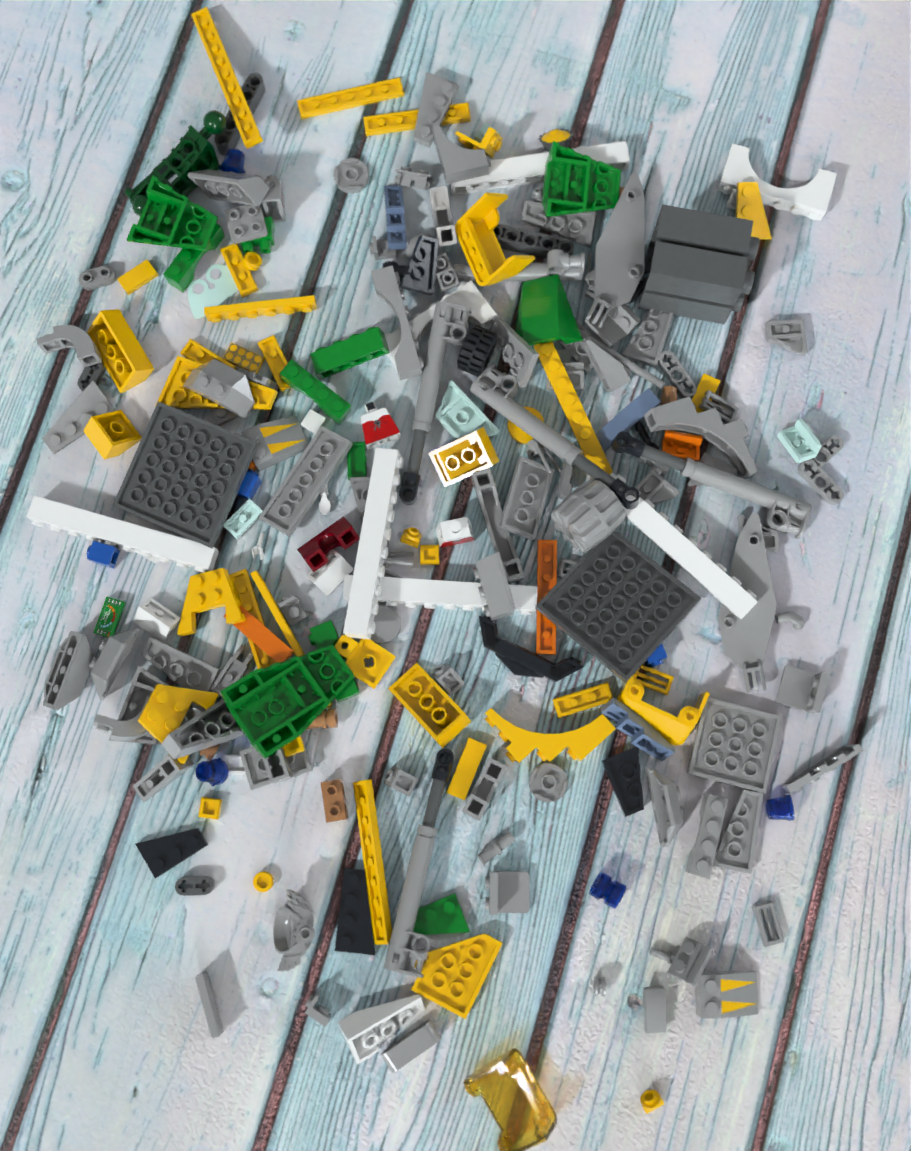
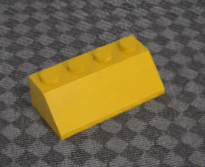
[86,309,154,393]

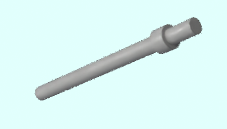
[579,329,665,389]

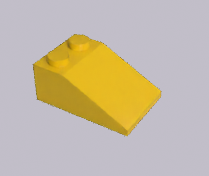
[429,427,499,487]

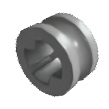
[593,977,606,996]

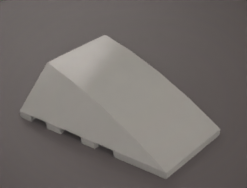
[108,665,205,745]

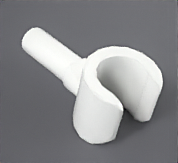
[252,533,265,560]

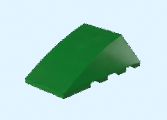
[542,141,621,217]
[127,176,218,251]
[515,274,583,346]

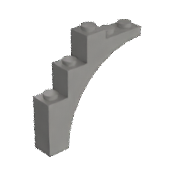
[644,396,758,479]

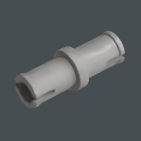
[477,830,516,865]

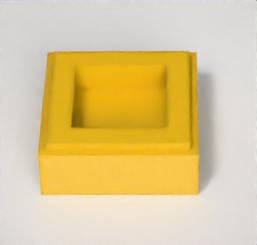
[420,545,440,565]
[198,797,222,820]

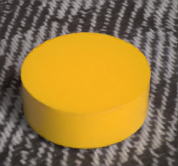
[243,251,262,271]
[253,871,274,892]

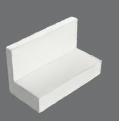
[306,549,354,596]
[134,597,181,643]

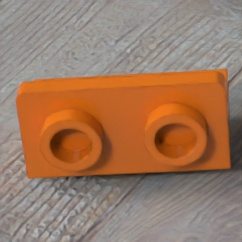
[661,430,703,461]

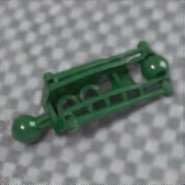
[124,110,226,217]

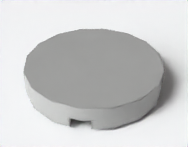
[334,158,370,194]
[370,605,401,644]
[528,763,568,803]

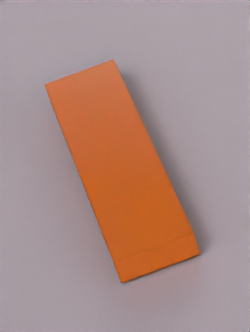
[224,606,294,663]

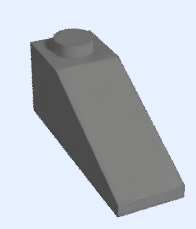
[581,340,631,393]
[133,754,194,802]

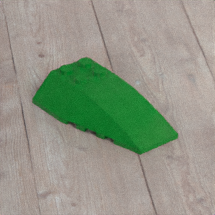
[220,644,355,759]

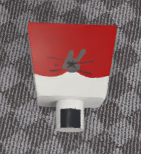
[361,402,401,450]
[436,517,475,548]

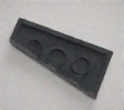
[335,867,375,955]

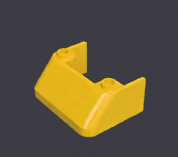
[455,192,535,286]
[617,674,710,746]

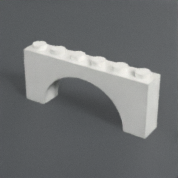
[717,143,837,221]
[385,281,497,382]

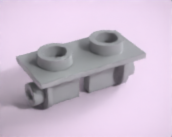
[395,167,433,190]

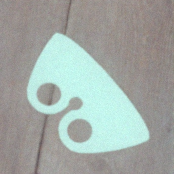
[188,264,238,319]

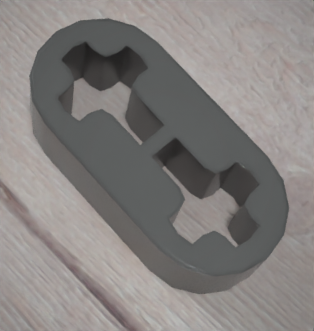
[78,363,105,392]
[175,876,215,896]

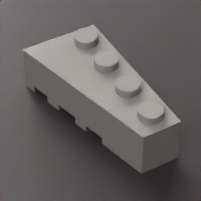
[162,699,245,760]

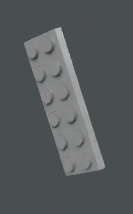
[258,425,353,537]

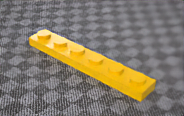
[204,295,317,323]

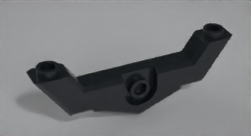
[479,614,583,683]

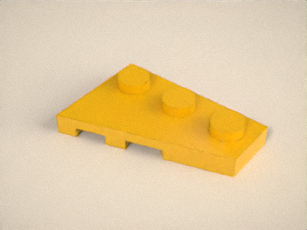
[735,182,772,239]

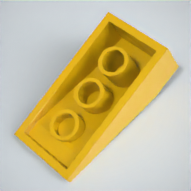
[388,663,471,748]

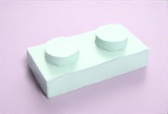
[224,498,263,539]

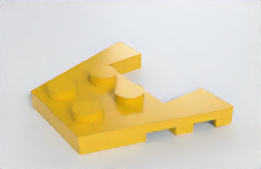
[177,568,246,636]
[137,684,219,764]

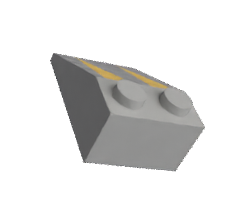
[241,415,308,472]
[695,971,758,1018]

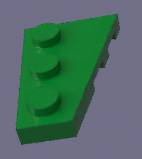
[413,893,470,935]

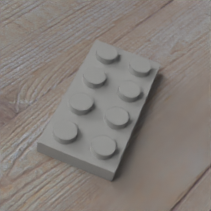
[498,456,555,540]

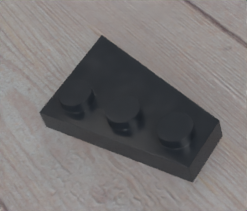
[135,828,208,878]

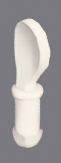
[319,482,332,515]

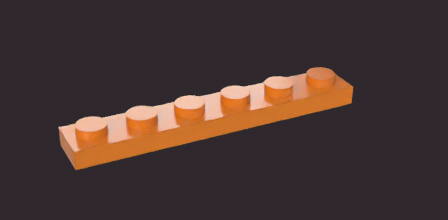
[536,540,557,655]

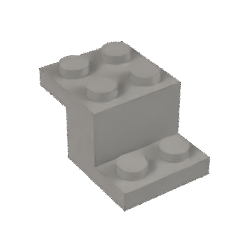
[239,735,313,790]

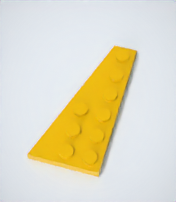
[156,356,278,410]

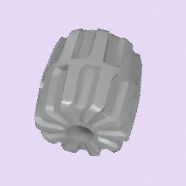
[551,479,626,553]

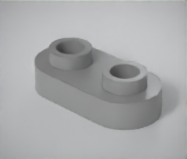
[79,265,117,290]

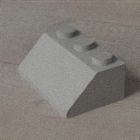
[473,552,516,621]

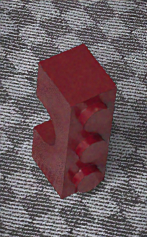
[297,516,360,572]

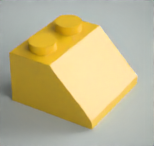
[83,410,142,460]

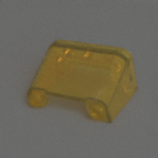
[463,1048,557,1151]

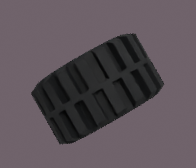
[457,325,497,377]

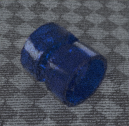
[589,871,627,909]

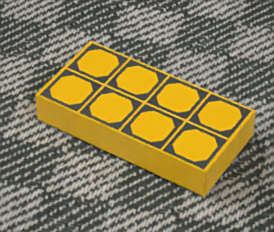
[223,342,265,374]

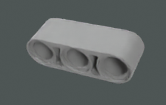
[381,1019,442,1073]

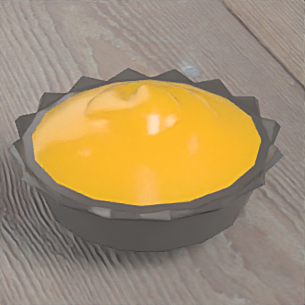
[538,129,573,150]

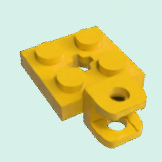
[334,635,396,689]

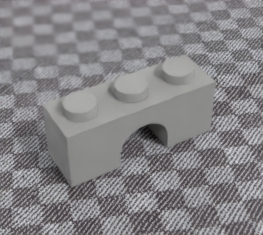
[462,757,507,821]

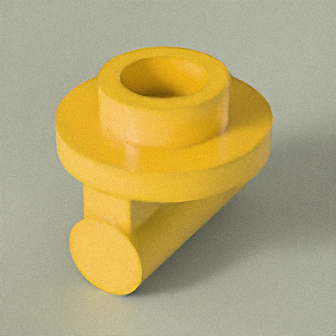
[400,527,422,549]
[640,1089,664,1114]

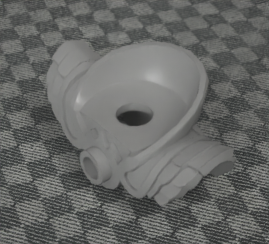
[273,889,315,972]

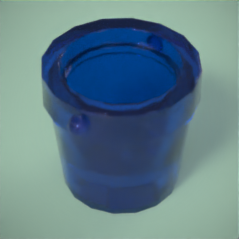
[219,149,246,174]
[195,758,229,786]
[766,795,794,821]

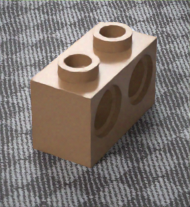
[321,779,348,823]

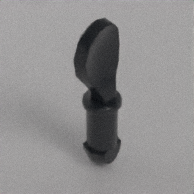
[635,423,659,450]

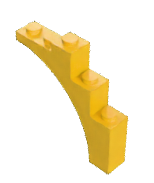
[485,708,616,763]

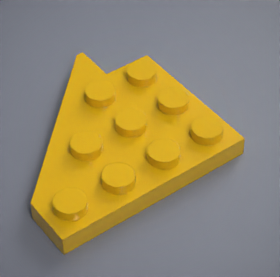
[411,933,503,1019]

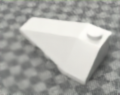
[338,994,425,1064]

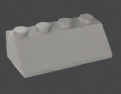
[187,169,269,207]

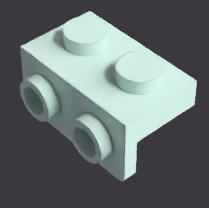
[777,418,822,464]

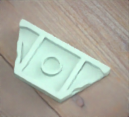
[435,380,500,440]

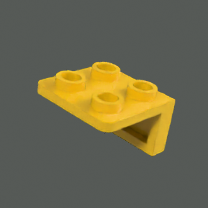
[455,127,502,158]

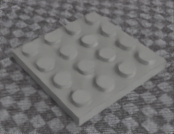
[687,697,782,794]

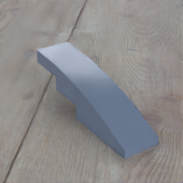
[384,185,407,250]
[596,388,661,452]
[601,697,675,761]

